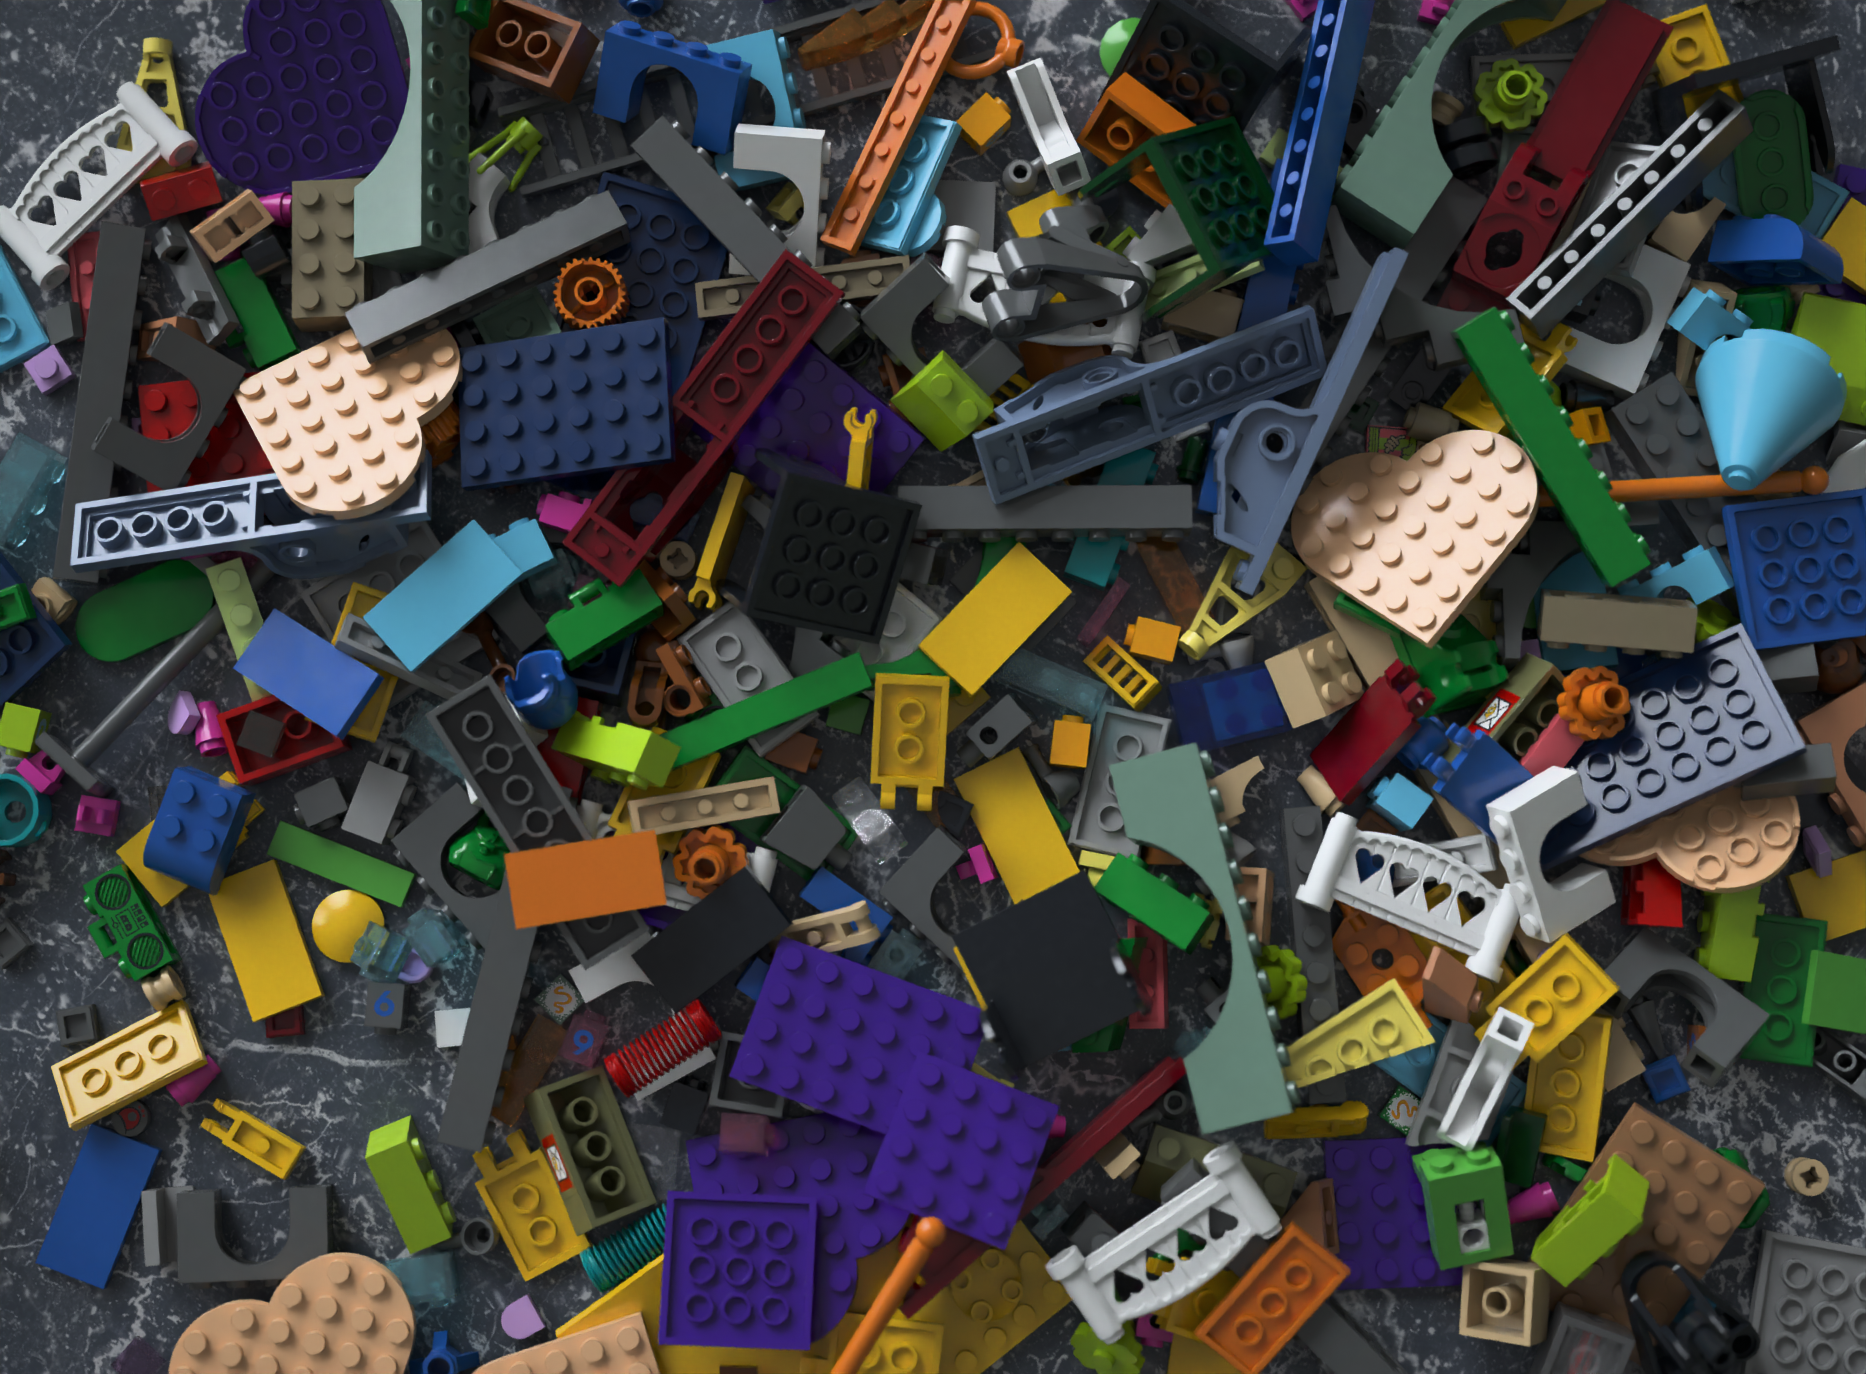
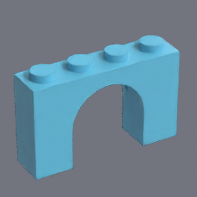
[706,29,806,192]

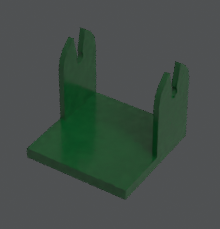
[1078,116,1275,323]

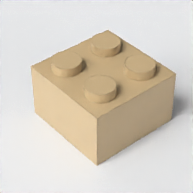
[1264,629,1364,728]
[1459,1258,1550,1347]

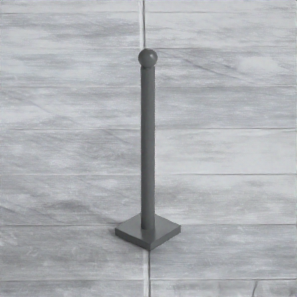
[35,559,276,798]

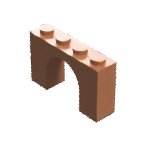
[1793,680,1866,851]

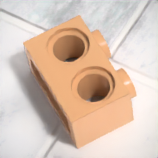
[189,189,274,263]
[1225,867,1275,946]

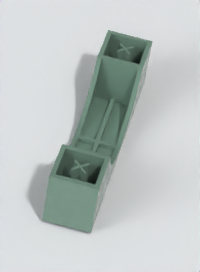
[354,0,470,274]
[1330,0,1567,250]
[1109,742,1301,1134]

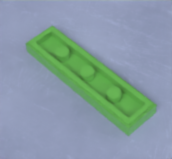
[267,820,417,908]

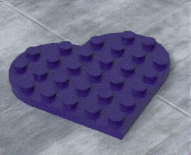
[195,0,409,195]
[685,1112,912,1350]

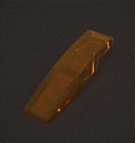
[798,0,935,71]

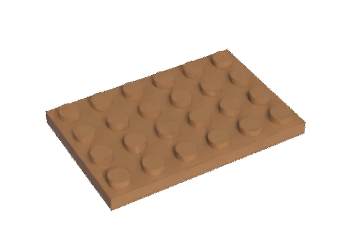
[1527,1102,1765,1366]

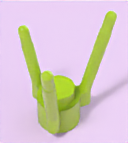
[469,116,543,192]

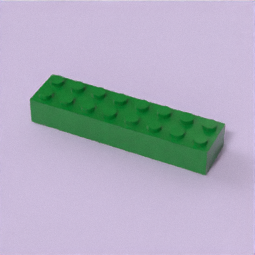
[1450,307,1651,587]

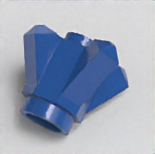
[409,1330,480,1374]

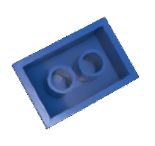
[1707,214,1844,286]
[143,766,256,895]

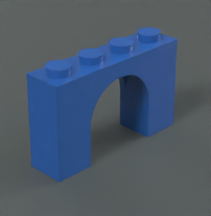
[593,20,752,155]
[734,865,893,1002]

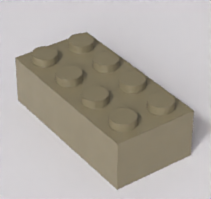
[292,178,373,332]
[1537,589,1698,658]

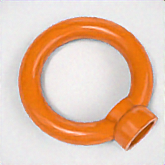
[945,1,1025,79]

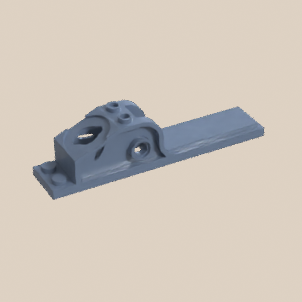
[1211,247,1409,595]
[972,305,1327,505]
[70,450,432,579]

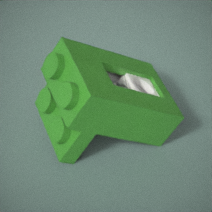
[1412,1140,1514,1270]

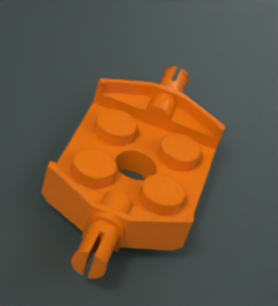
[1332,900,1433,1029]

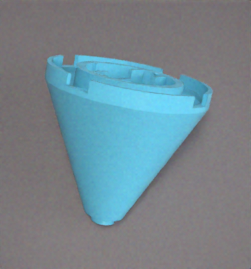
[1695,329,1847,491]

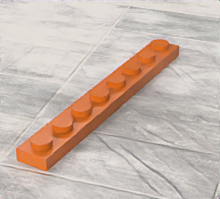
[820,0,977,256]

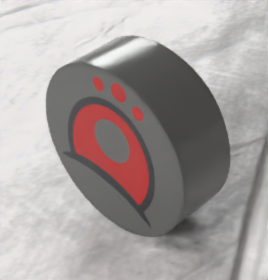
[111,1100,151,1137]

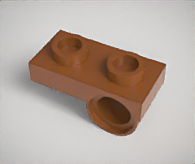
[655,640,712,716]

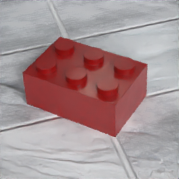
[216,695,353,786]

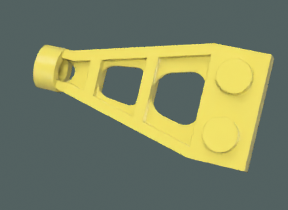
[117,38,191,184]
[1177,543,1308,660]

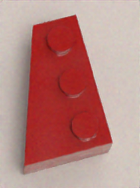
[1620,858,1683,928]

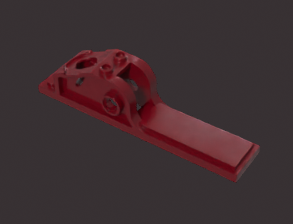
[1437,0,1674,312]
[562,249,845,588]
[896,1056,1187,1320]

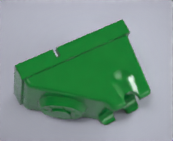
[1390,613,1509,718]

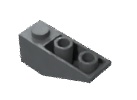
[1812,1026,1866,1108]

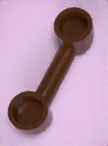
[462,611,517,695]

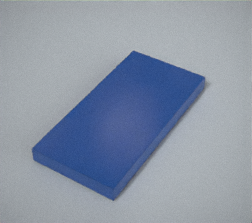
[233,608,385,740]
[35,1123,163,1289]

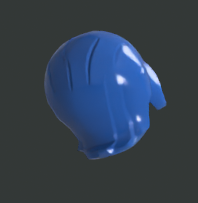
[504,649,578,730]

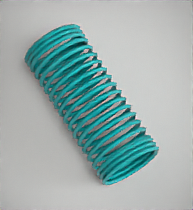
[580,1204,667,1293]

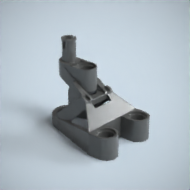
[982,186,1148,341]

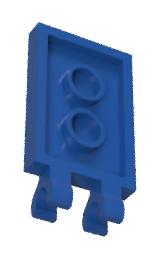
[1422,722,1534,846]

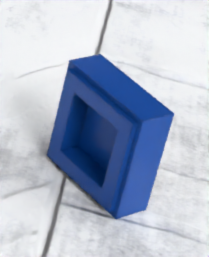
[1642,1054,1691,1104]

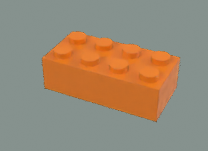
[1076,72,1197,208]

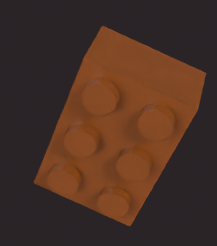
[469,0,600,104]

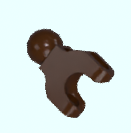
[627,629,676,731]

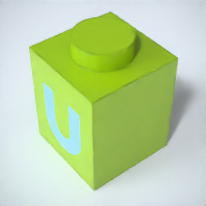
[0,702,52,759]

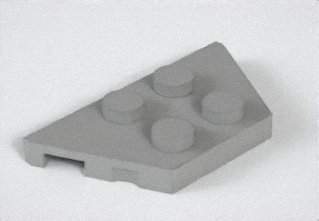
[1405,1020,1514,1146]

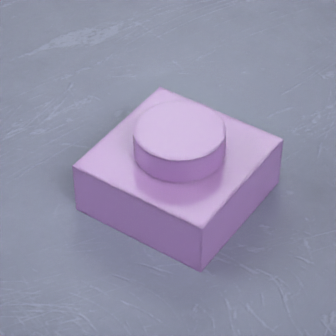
[23,345,76,396]

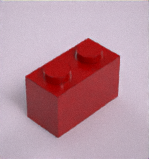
[140,161,223,221]

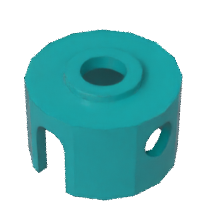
[0,773,52,848]

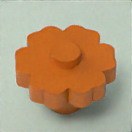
[1557,665,1631,741]
[672,824,749,899]

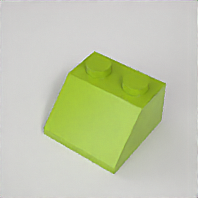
[890,350,994,452]

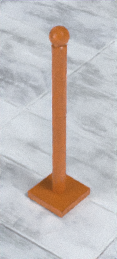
[1515,466,1829,547]
[830,1217,946,1374]

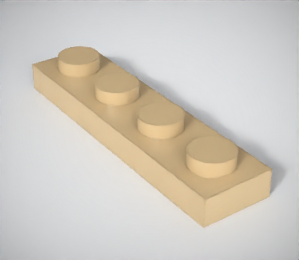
[627,776,780,835]

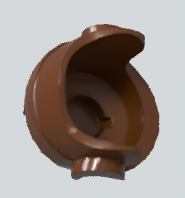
[1814,639,1866,694]

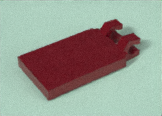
[1309,658,1437,806]

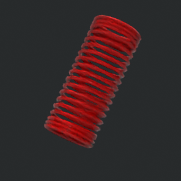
[604,999,722,1098]

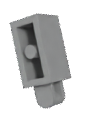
[341,741,417,846]

